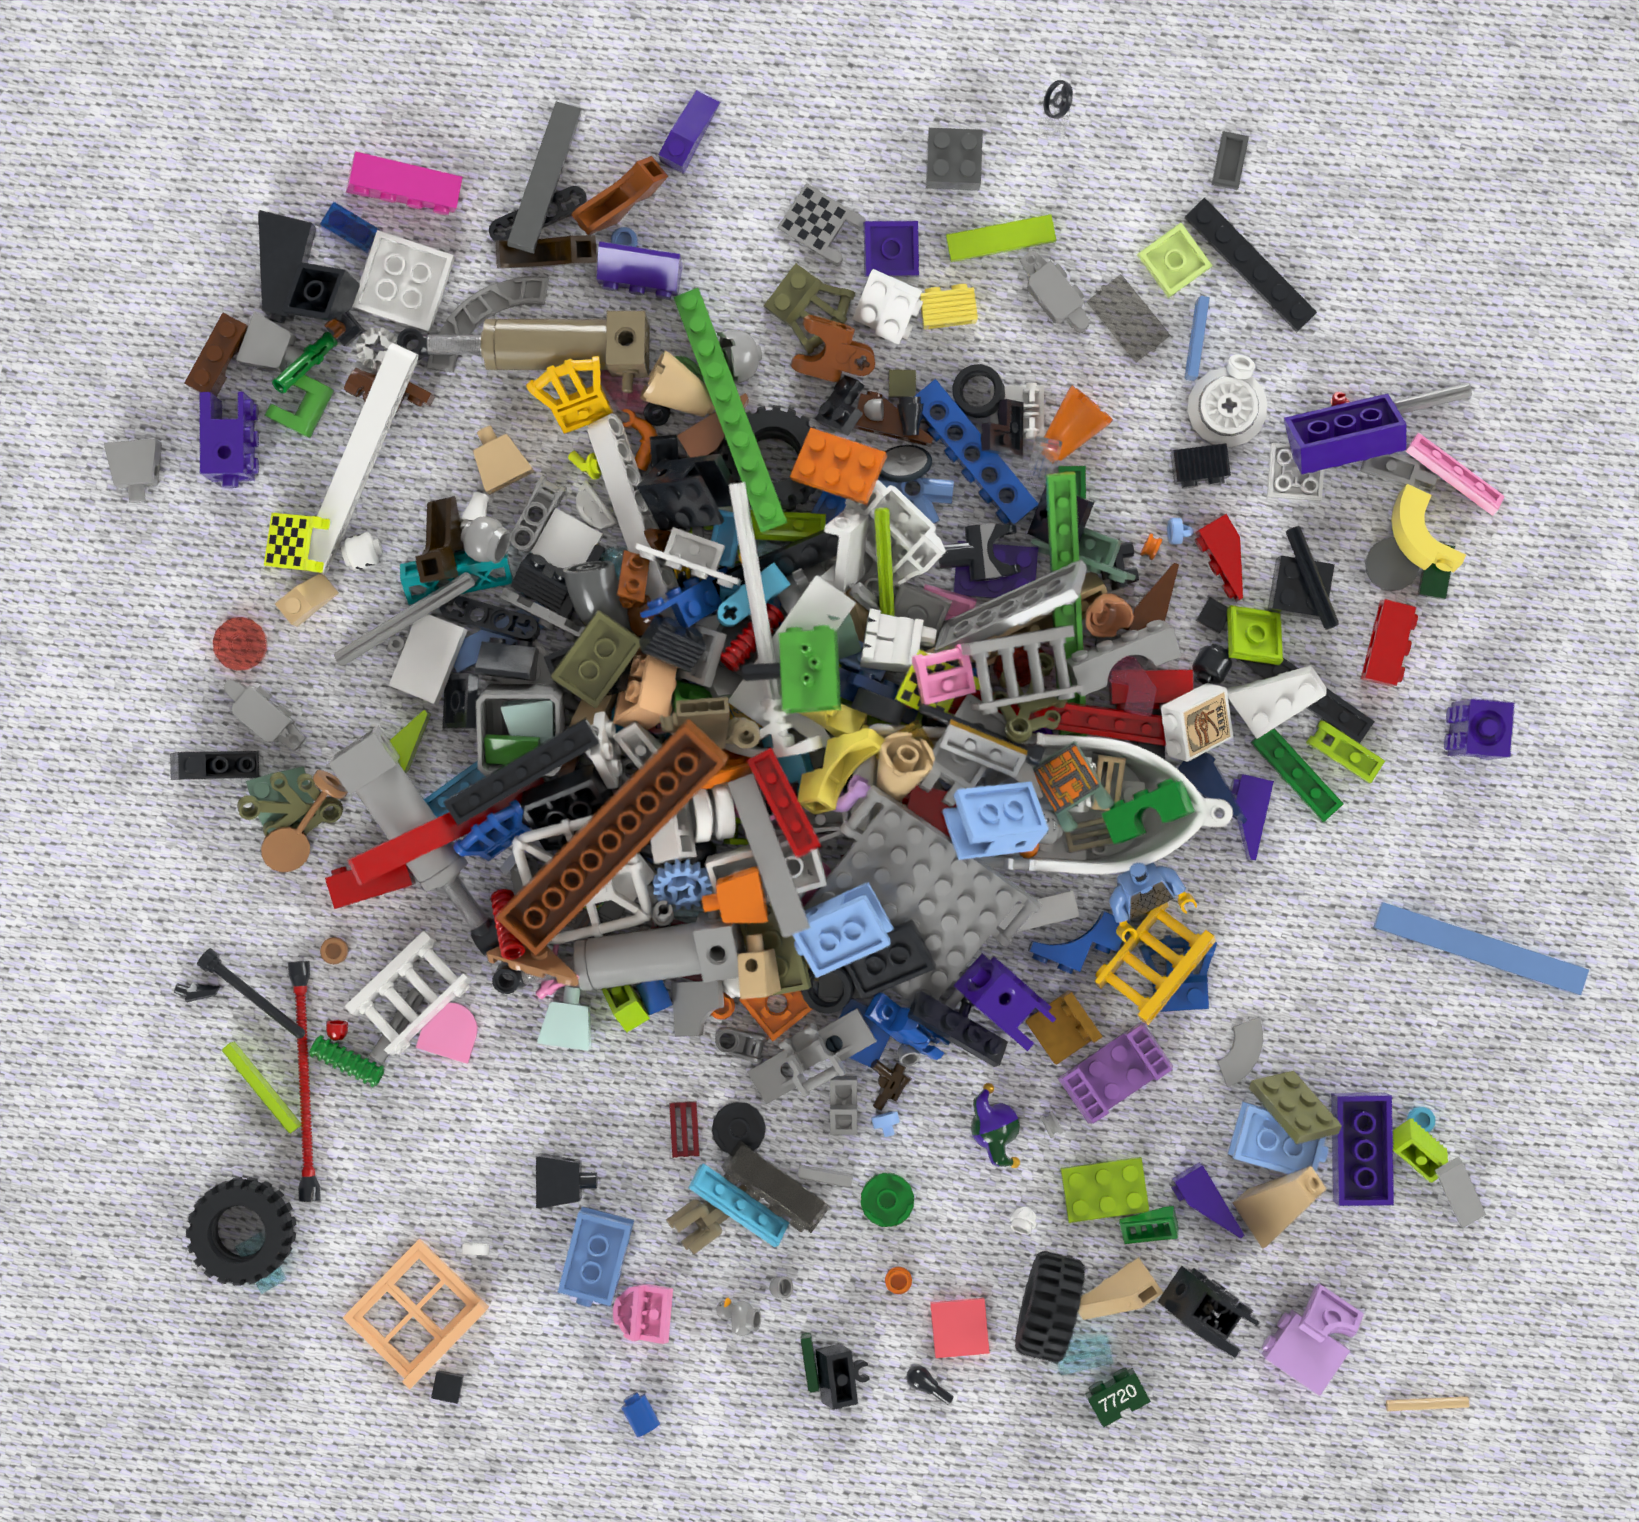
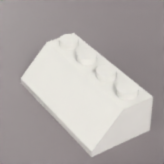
[705,835,827,913]

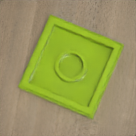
[1227,605,1283,665]

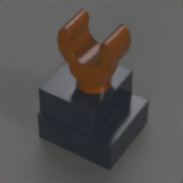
[324,311,365,346]

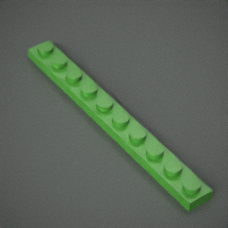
[673,288,787,533]
[1046,472,1087,737]

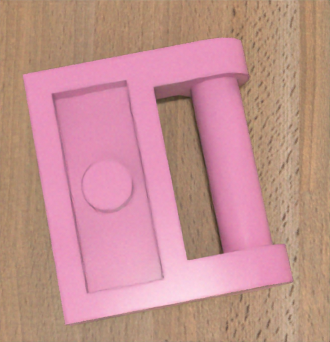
[912,643,976,705]

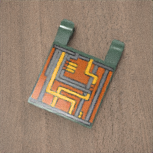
[1033,741,1114,832]

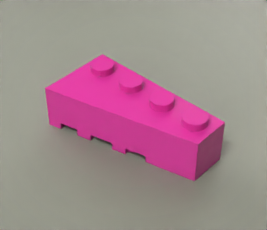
[346,151,463,215]

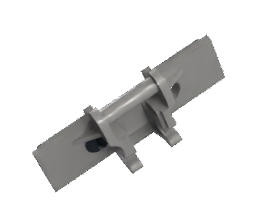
[747,1008,877,1104]

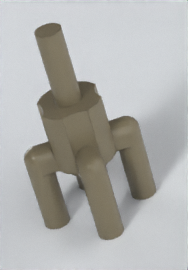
[666,1181,753,1255]

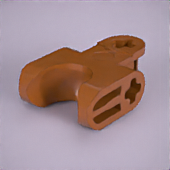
[790,315,875,382]

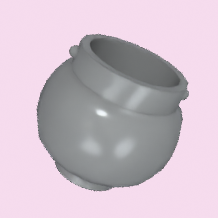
[461,516,511,563]

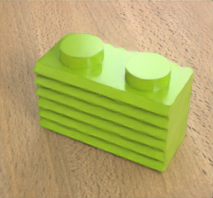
[1393,1118,1448,1183]

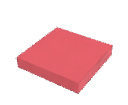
[930,1298,990,1358]

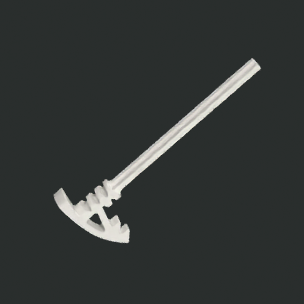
[724,482,823,757]

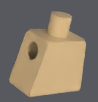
[473,426,534,495]
[738,934,781,999]

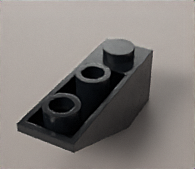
[170,751,259,780]

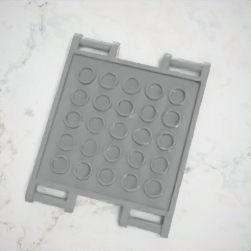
[798,785,1041,1009]

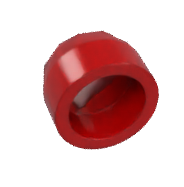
[326,1020,348,1041]

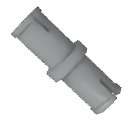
[652,901,674,928]

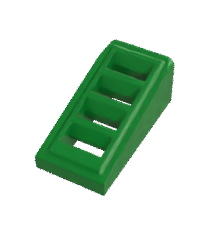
[1119,1206,1179,1244]

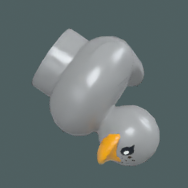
[716,1297,761,1336]

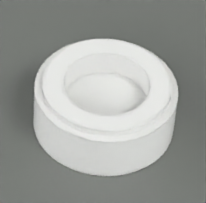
[1226,355,1255,379]
[462,1242,490,1255]

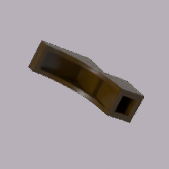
[495,235,597,269]

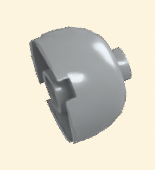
[717,330,762,384]

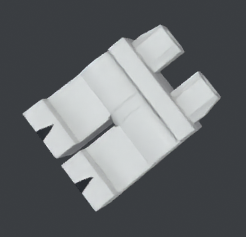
[860,608,937,674]

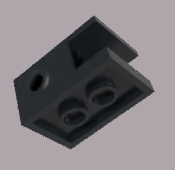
[637,454,736,530]
[1157,1265,1260,1359]

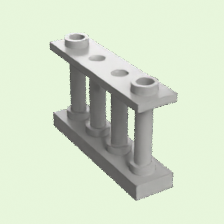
[961,625,1084,714]

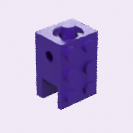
[199,392,259,488]
[1444,699,1515,760]
[953,953,1056,1052]

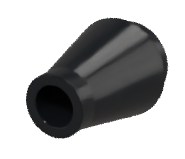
[897,397,924,436]

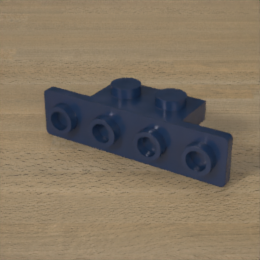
[839,667,919,726]

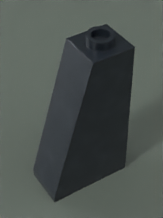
[258,210,316,324]

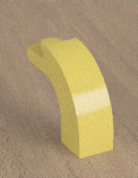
[1391,484,1466,573]

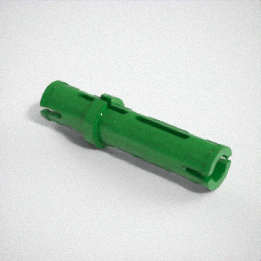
[272,332,338,394]

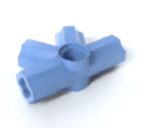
[878,476,954,524]

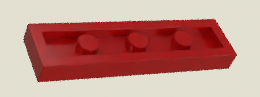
[747,748,822,859]

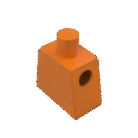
[702,866,769,923]

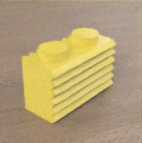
[919,284,978,330]

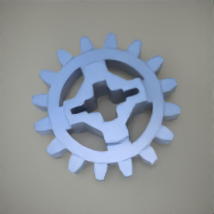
[653,859,712,910]

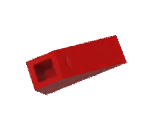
[1195,514,1243,602]

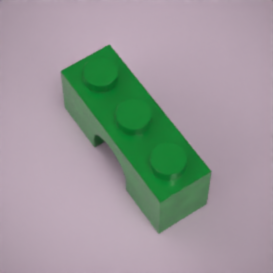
[1102,778,1195,844]

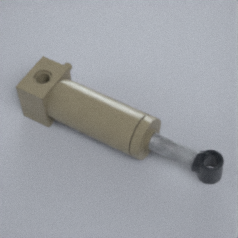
[397,311,650,393]

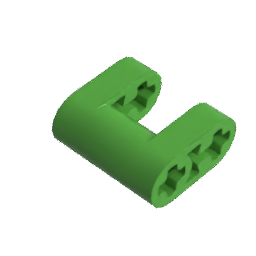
[264,375,334,438]

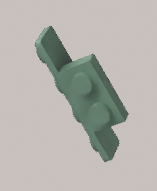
[1031,527,1136,583]

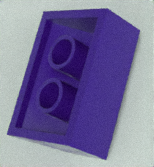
[596,241,683,299]

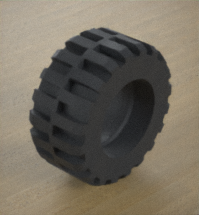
[721,405,817,512]
[186,1177,297,1286]
[1015,1251,1085,1363]

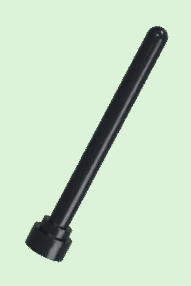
[918,704,1045,767]
[197,948,305,1039]

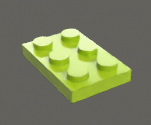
[1060,1157,1149,1223]

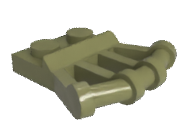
[764,263,855,355]

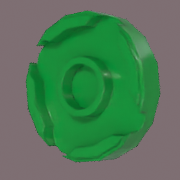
[861,1173,914,1227]

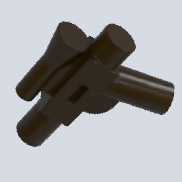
[870,1059,912,1111]

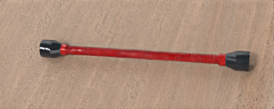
[288,961,321,1202]

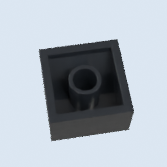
[282,262,360,321]
[475,637,539,681]

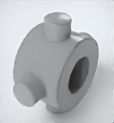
[386,635,407,655]

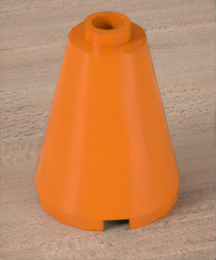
[1040,385,1113,462]

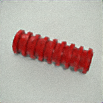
[720,603,784,672]
[490,889,525,960]

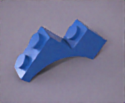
[1028,911,1130,974]

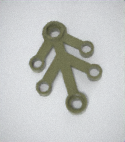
[993,653,1068,743]
[237,772,343,837]

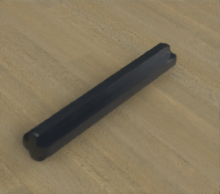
[1286,526,1339,630]

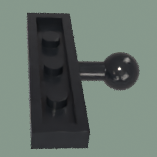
[907,991,1008,1067]

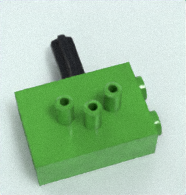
[742,625,841,714]

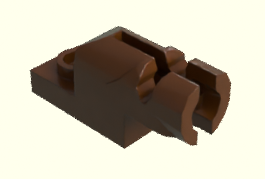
[344,367,435,413]

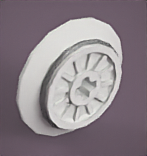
[1187,367,1268,448]

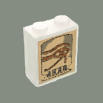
[1161,683,1233,762]

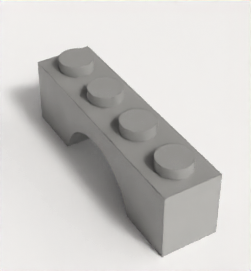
[1066,620,1182,696]

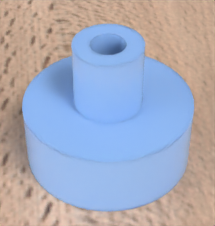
[871,1111,900,1137]

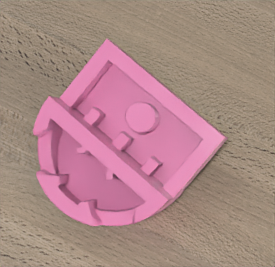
[613,1284,673,1344]

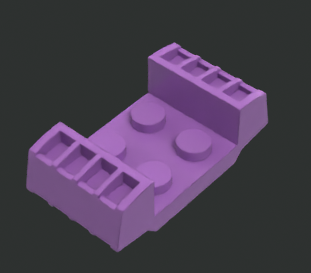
[1057,1021,1173,1124]

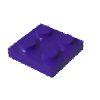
[863,221,919,277]

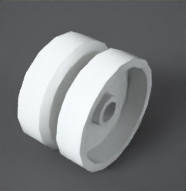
[688,782,735,843]

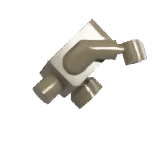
[660,697,760,750]

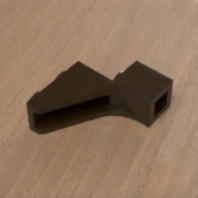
[415,496,464,583]

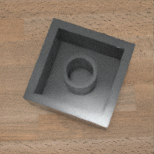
[926,128,983,191]

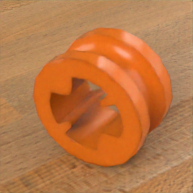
[1140,533,1163,560]

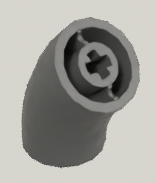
[563,561,634,634]

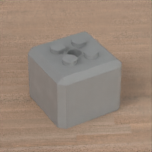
[476,684,565,776]

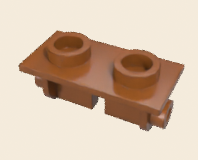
[617,550,650,608]

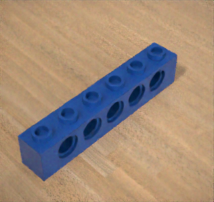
[914,379,1039,525]

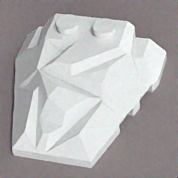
[821,480,946,596]

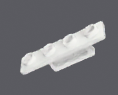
[635,527,742,589]

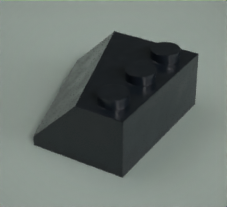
[520,763,614,851]

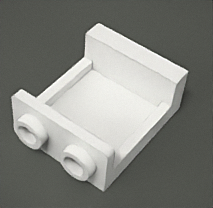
[820,509,869,594]

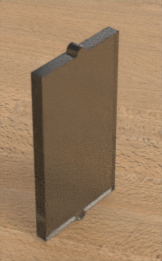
[1087,274,1171,363]

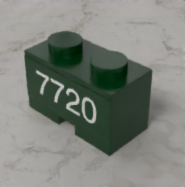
[1085,1368,1151,1428]

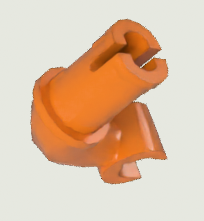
[621,409,658,471]

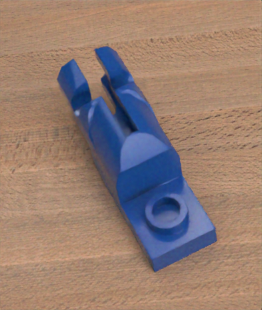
[864,992,950,1060]

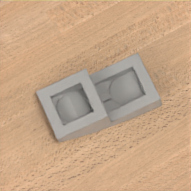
[830,1076,857,1135]

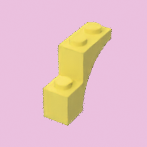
[799,704,870,737]
[798,728,885,815]

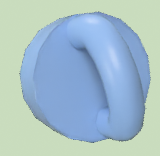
[1167,518,1194,545]

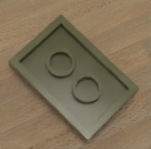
[551,610,641,708]
[1249,1071,1342,1144]

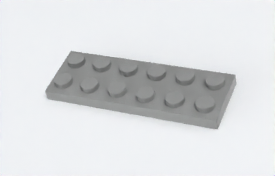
[934,559,1087,653]

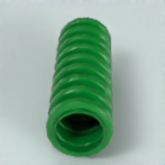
[309,1035,385,1088]

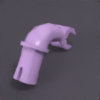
[832,774,871,812]

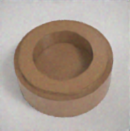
[320,937,349,965]

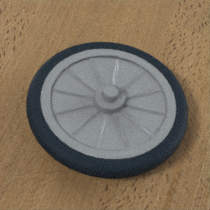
[879,445,932,483]

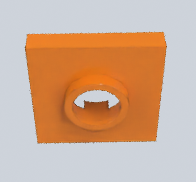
[739,991,813,1041]

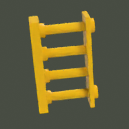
[1095,902,1216,1026]

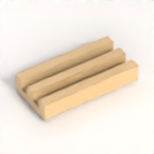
[1091,755,1126,811]

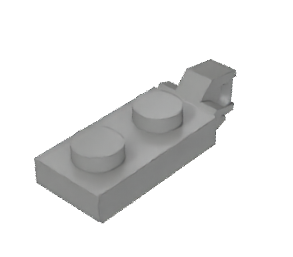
[1360,453,1438,489]

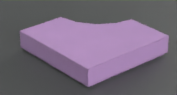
[1298,1284,1364,1343]

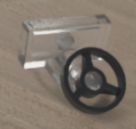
[1038,80,1073,139]

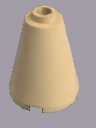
[640,350,715,417]
[876,732,935,803]

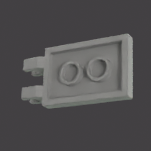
[918,694,1007,807]

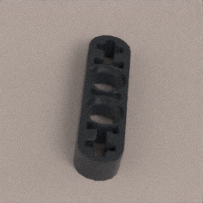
[489,186,588,242]
[439,595,541,642]

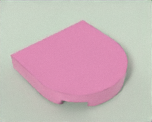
[416,1002,478,1064]

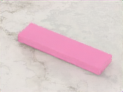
[1406,433,1504,516]

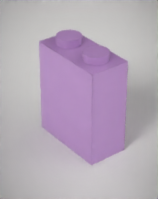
[1262,1310,1350,1396]

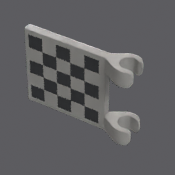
[777,183,866,267]

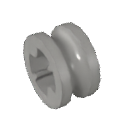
[1040,1111,1063,1138]

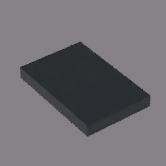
[844,920,936,1000]

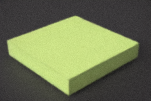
[1137,223,1213,298]

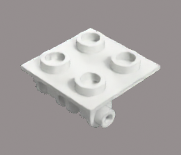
[990,383,1044,439]

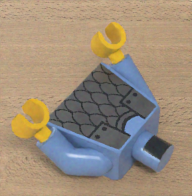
[1109,862,1197,942]

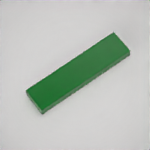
[1250,728,1344,822]

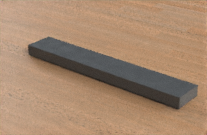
[507,101,582,253]

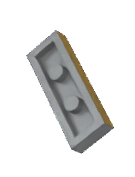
[939,720,1027,778]

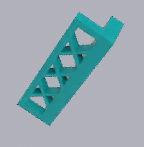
[400,551,513,605]

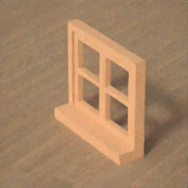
[343,1239,489,1390]

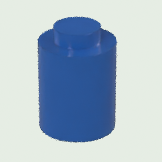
[636,980,673,1016]
[621,1392,660,1437]

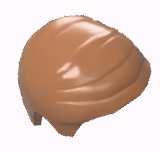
[1085,593,1134,638]

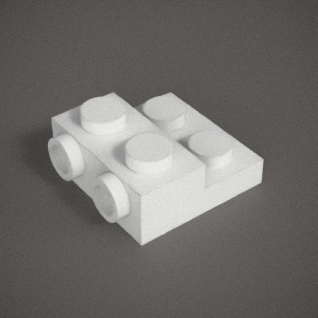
[852,269,923,345]

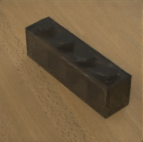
[721,1141,830,1233]

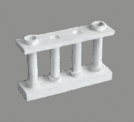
[344,931,473,1055]

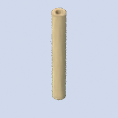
[1386,1396,1469,1411]

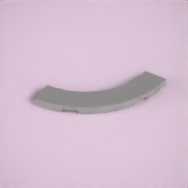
[426,276,549,373]

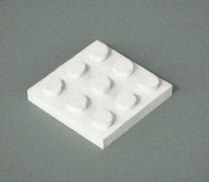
[352,230,455,333]

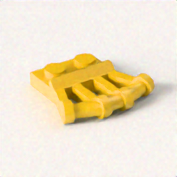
[526,356,613,434]

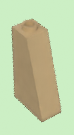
[1233,1166,1326,1249]

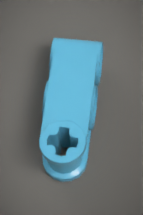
[717,563,791,627]

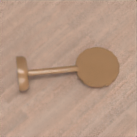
[261,770,348,872]

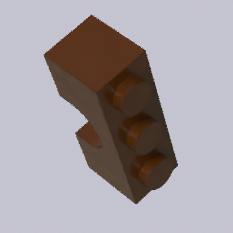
[184,312,248,397]

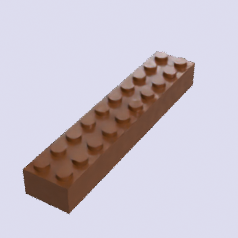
[496,718,729,955]

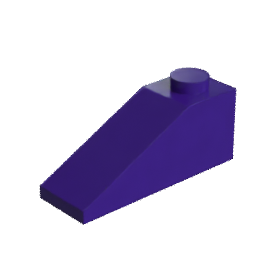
[658,90,720,174]
[1230,774,1274,861]
[1171,1162,1245,1238]

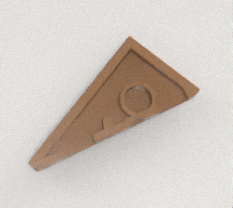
[486,945,579,987]

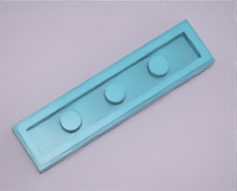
[688,1163,789,1247]

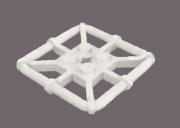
[512,815,652,945]

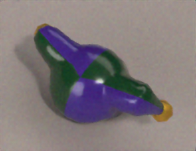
[971,1083,1020,1168]

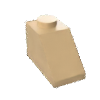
[275,573,339,627]

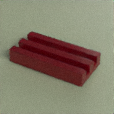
[669,1101,700,1158]

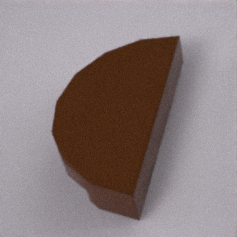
[643,528,671,553]

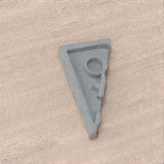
[499,588,585,642]

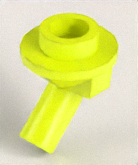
[568,451,602,480]

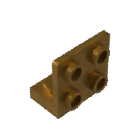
[1025,990,1103,1065]

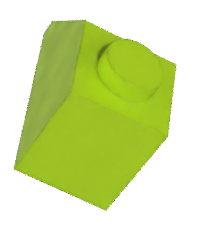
[601,984,650,1032]

